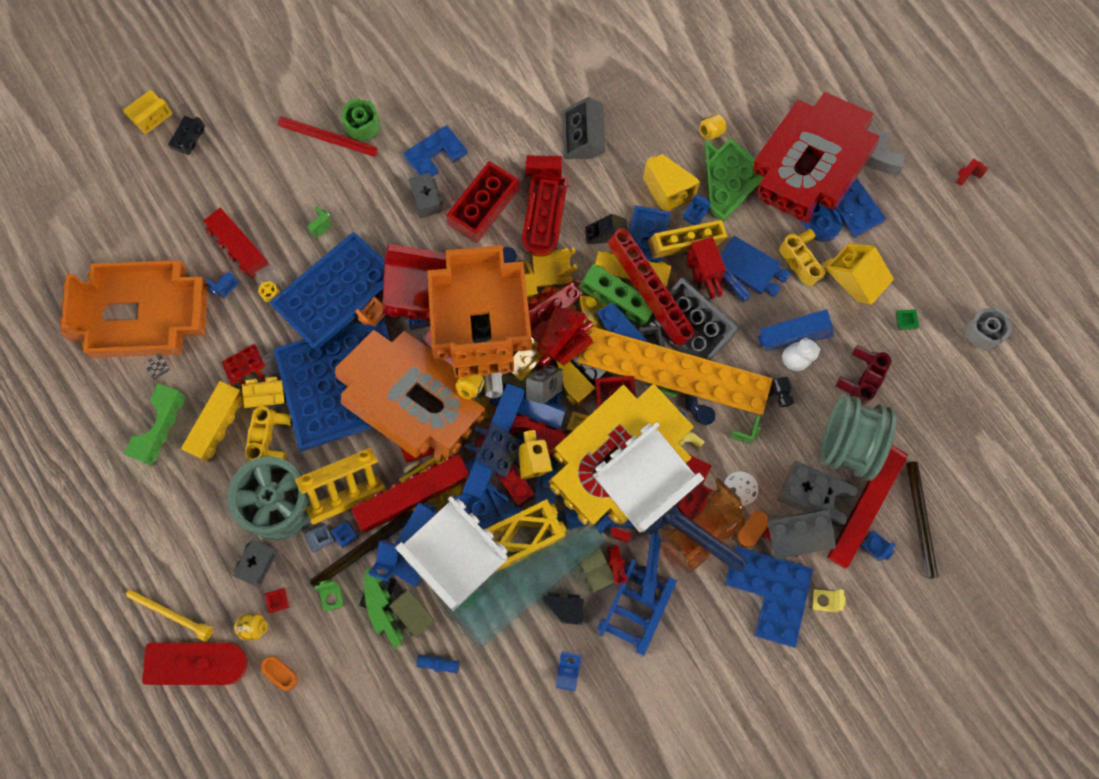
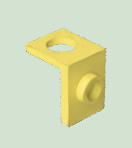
[812,589,846,612]

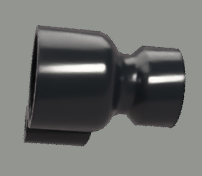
[768,377,794,408]

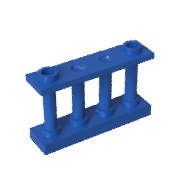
[597,560,677,657]

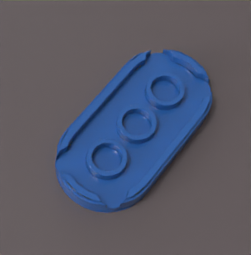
[800,203,842,242]

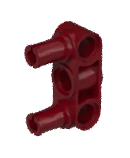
[835,345,892,405]

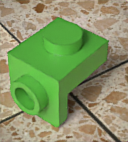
[307,206,332,239]

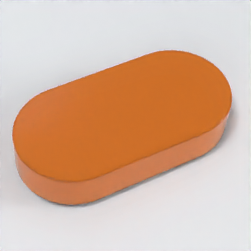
[737,511,769,548]
[261,656,298,691]

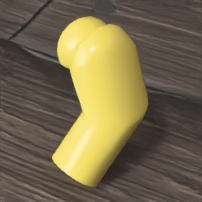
[678,431,705,449]

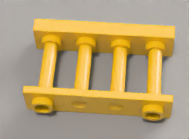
[294,447,386,525]

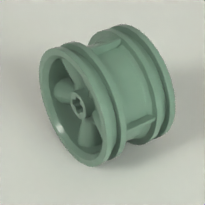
[819,393,897,481]
[227,456,311,541]

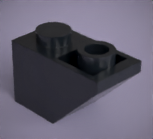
[585,214,628,244]
[543,593,584,625]

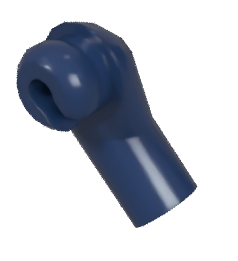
[685,395,700,413]

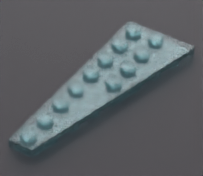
[448,525,606,648]

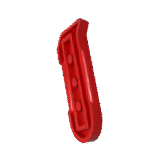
[522,173,568,257]
[142,642,248,685]

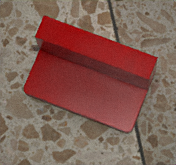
[525,155,562,176]

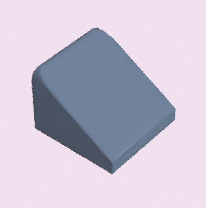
[305,524,334,553]

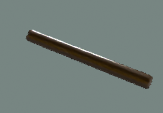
[907,461,938,579]
[310,512,411,588]

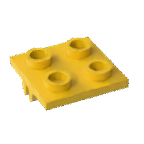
[532,247,578,288]

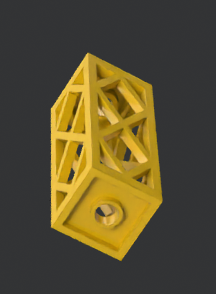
[487,499,567,579]

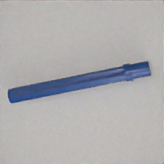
[641,521,664,605]

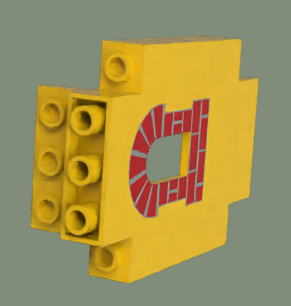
[548,383,694,526]

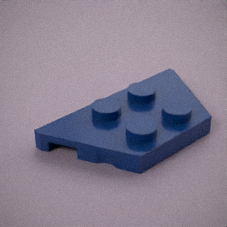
[453,483,522,530]

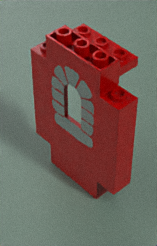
[753,91,880,223]

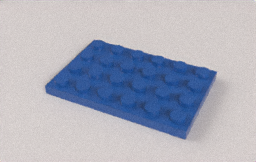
[269,231,384,351]

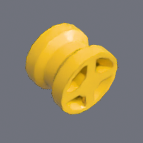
[258,281,280,304]

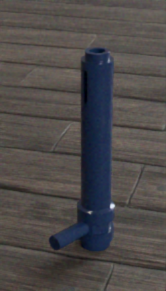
[645,505,747,572]

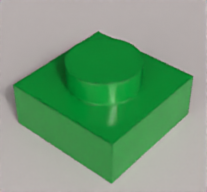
[895,309,919,331]

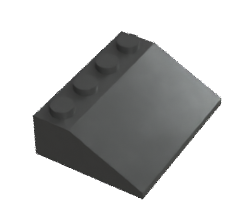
[647,277,742,361]

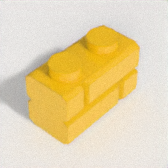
[241,377,284,408]

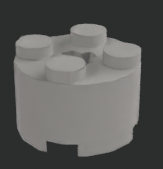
[965,307,1012,351]

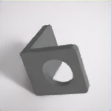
[638,326,665,347]

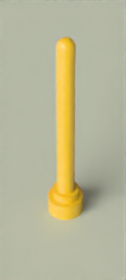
[126,590,214,642]

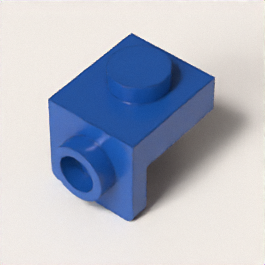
[682,194,711,225]

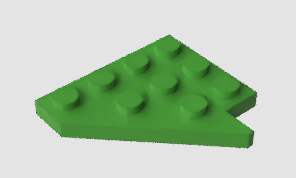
[704,138,764,222]

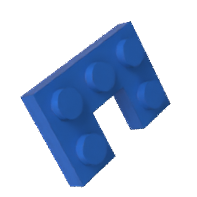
[403,125,468,178]

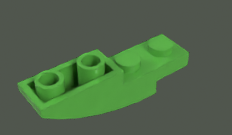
[364,568,404,649]

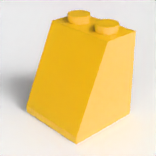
[643,154,700,211]
[825,243,894,305]

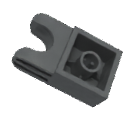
[777,461,858,526]

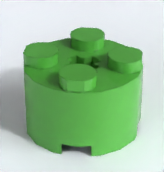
[341,98,380,142]

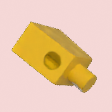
[518,430,552,479]

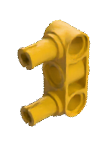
[779,229,834,286]
[245,406,293,461]

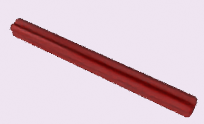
[278,116,378,157]

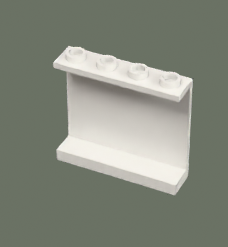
[593,422,704,532]
[395,497,508,611]

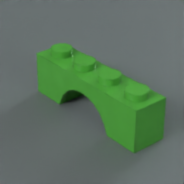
[124,383,185,466]

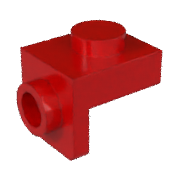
[956,158,988,186]

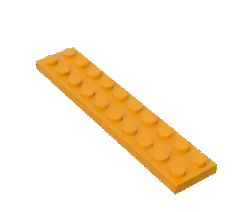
[577,327,773,416]

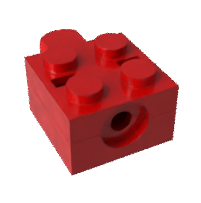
[686,236,726,300]

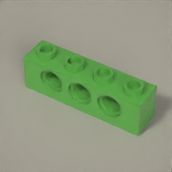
[578,263,652,327]

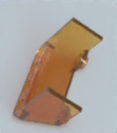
[658,478,745,573]

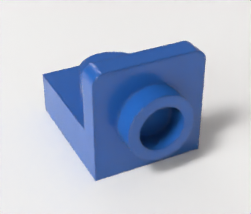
[206,271,239,298]
[860,530,896,562]

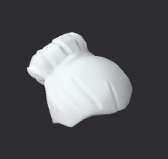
[782,338,820,371]

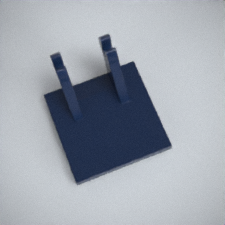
[464,423,523,478]

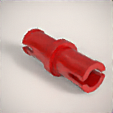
[607,545,627,584]

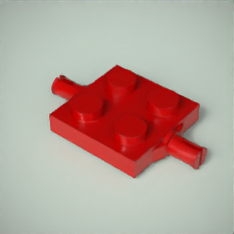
[538,320,594,366]

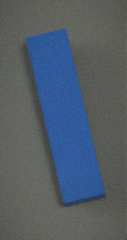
[489,387,567,429]

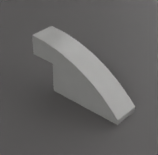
[865,129,905,176]

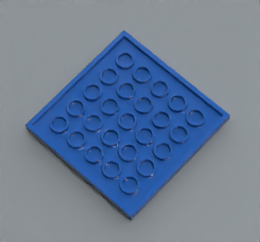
[273,317,408,452]

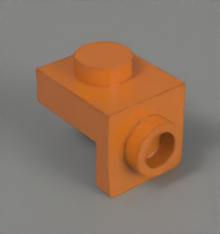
[355,296,385,327]

